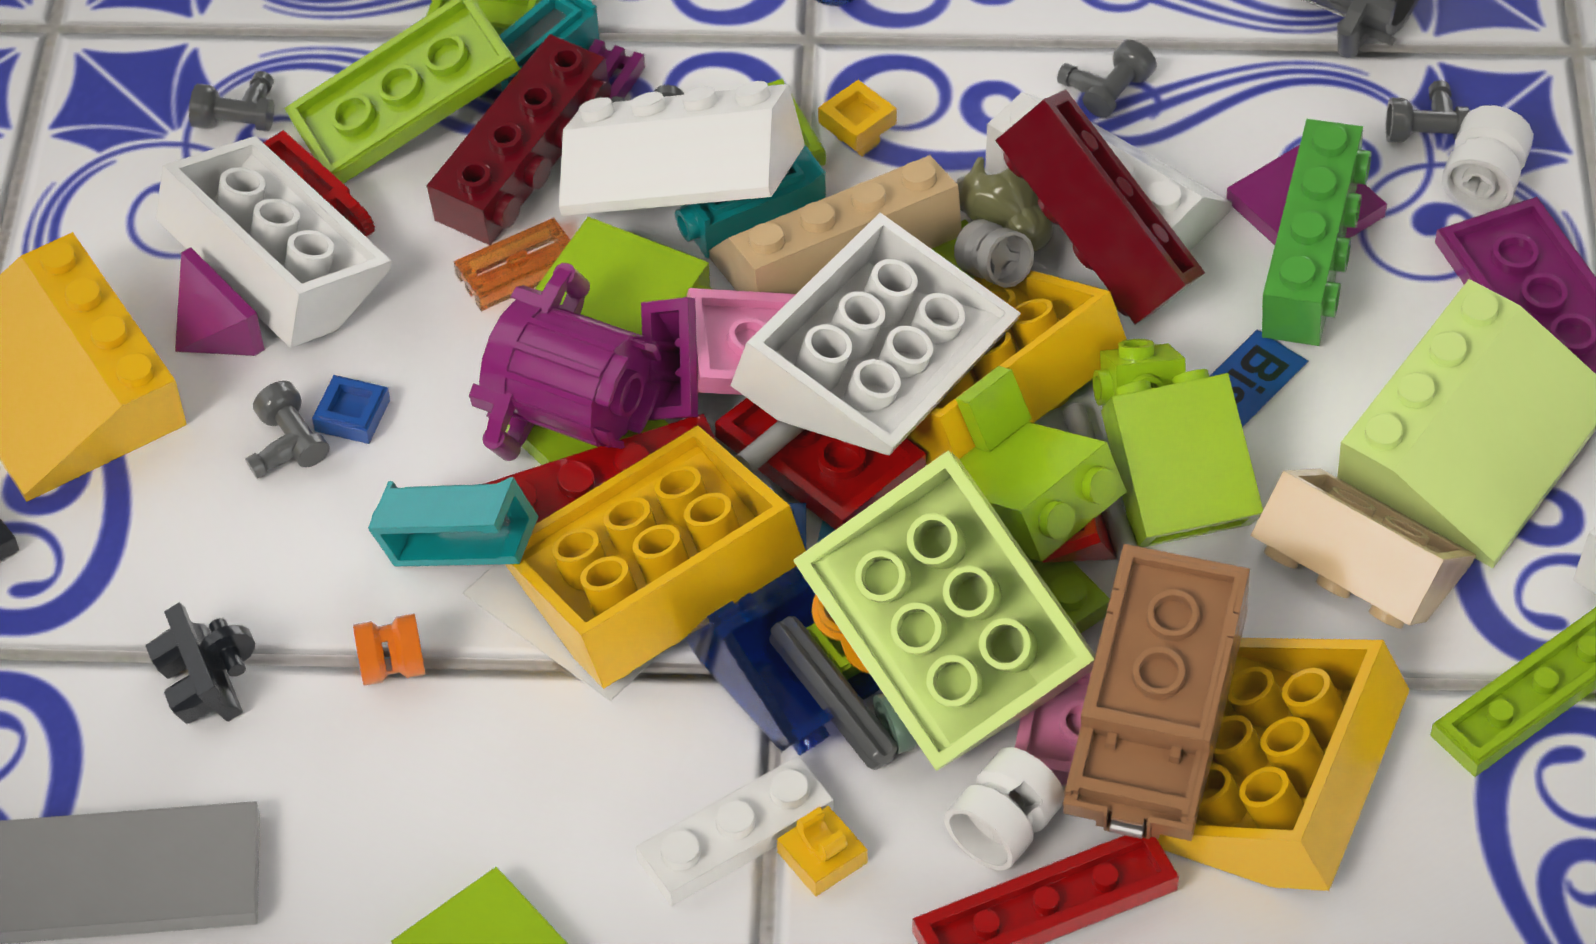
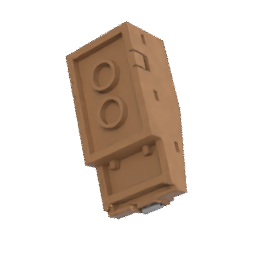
[1063,544,1250,841]

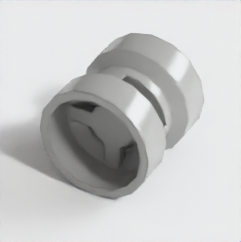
[954,219,1034,288]

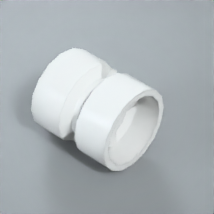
[1442,105,1533,213]
[945,747,1065,870]

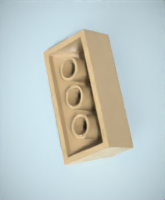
[709,155,962,294]

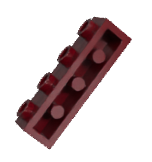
[426,34,611,245]
[995,89,1205,325]

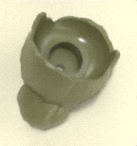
[956,157,1053,252]

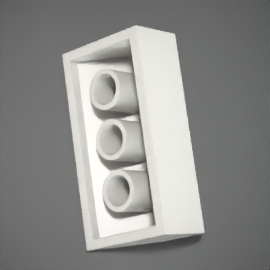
[559,81,805,216]
[985,92,1232,251]
[156,136,392,348]

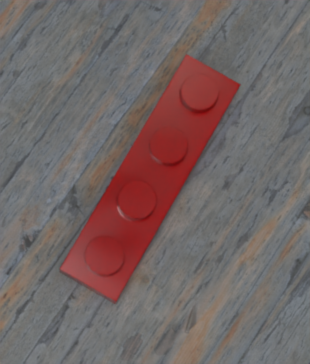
[484,413,716,524]
[912,835,1179,944]

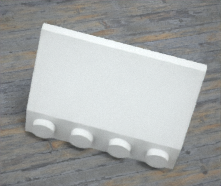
[730,213,1021,456]

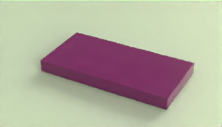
[1435,197,1596,374]

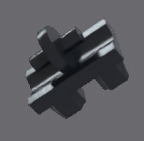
[145,602,255,724]

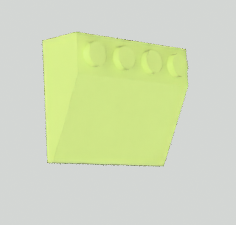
[1337,279,1596,568]
[793,450,1096,771]

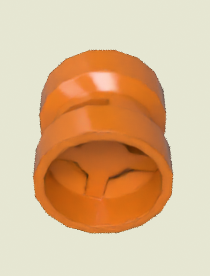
[353,613,426,686]

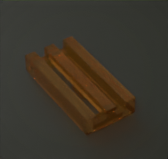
[453,218,570,311]

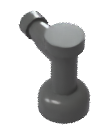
[1057,39,1157,118]
[189,71,274,132]
[1385,80,1470,143]
[245,381,330,479]

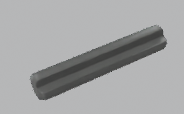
[769,616,898,770]

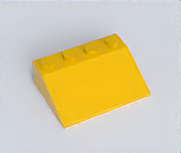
[0,232,187,502]
[907,270,1127,465]
[505,425,806,689]
[1157,638,1410,891]

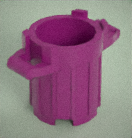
[469,263,662,461]

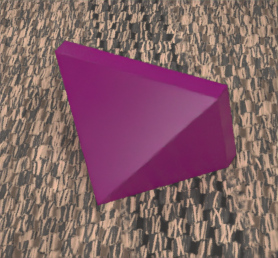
[175,247,265,356]
[641,297,698,421]

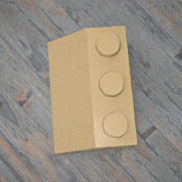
[1250,468,1476,629]

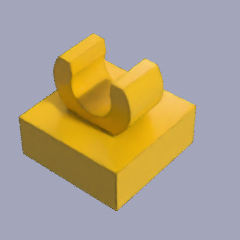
[818,80,897,157]
[777,805,868,897]

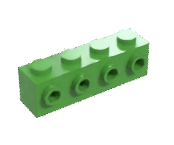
[1262,118,1371,346]

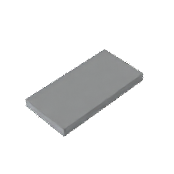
[0,801,260,944]

